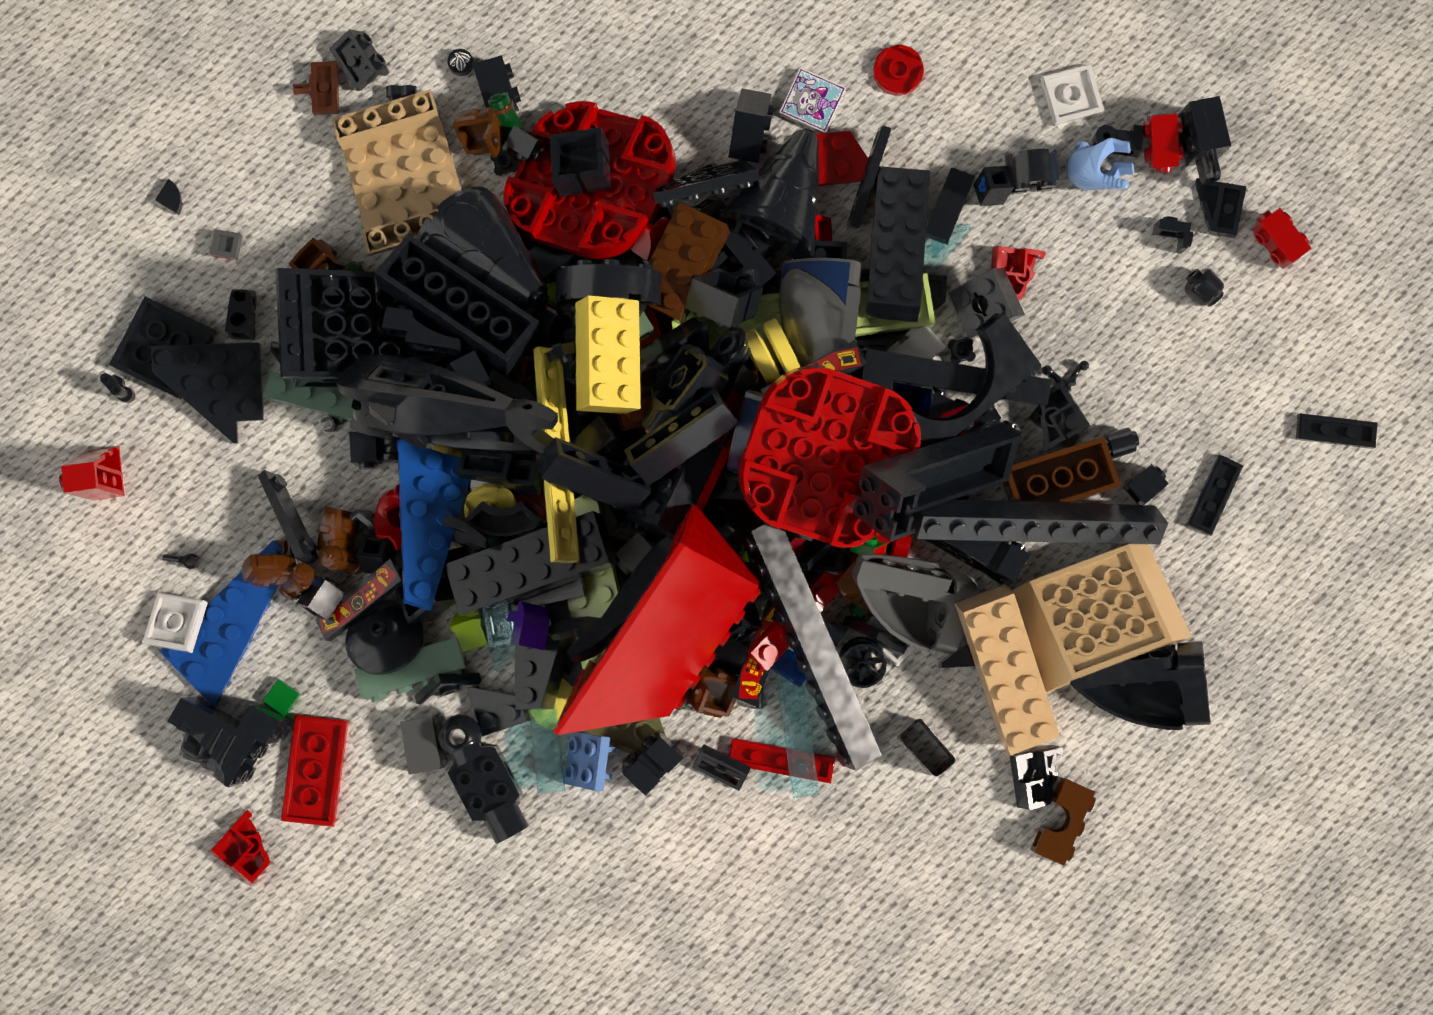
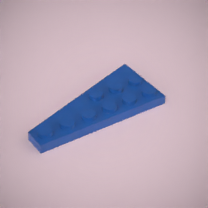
[397,439,470,611]
[160,540,283,708]

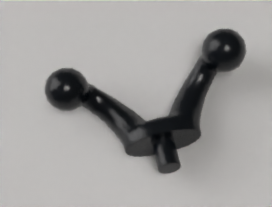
[1042,361,1089,391]

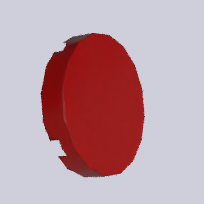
[873,44,924,96]

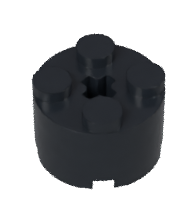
[1005,149,1059,194]

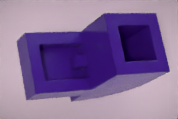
[507,601,549,650]

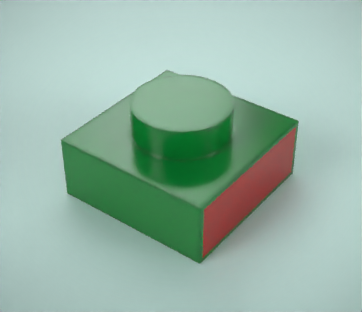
[850,536,887,555]

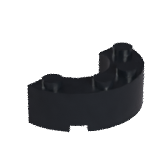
[556,259,662,307]

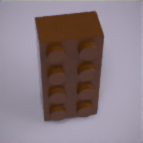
[646,202,730,325]
[1003,437,1121,503]

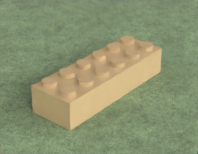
[955,584,1060,756]

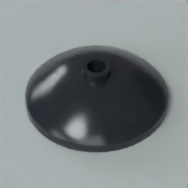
[345,601,424,675]

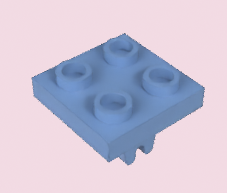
[564,732,616,791]

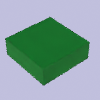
[263,679,301,716]

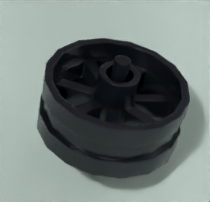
[839,637,887,688]

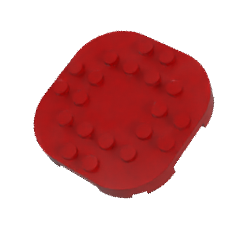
[503,101,676,259]
[739,366,921,548]

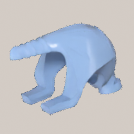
[1066,138,1135,191]

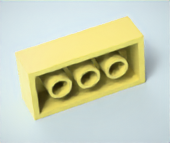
[575,295,640,414]

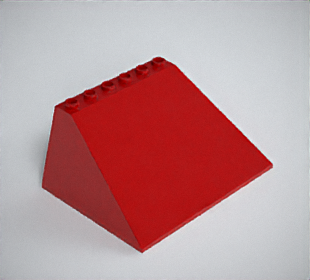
[553,504,761,735]

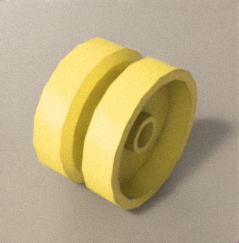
[746,318,800,386]

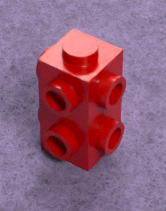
[1143,113,1183,173]
[1251,208,1312,269]

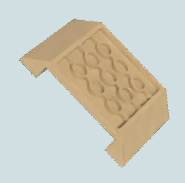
[332,89,462,256]
[1012,544,1192,693]

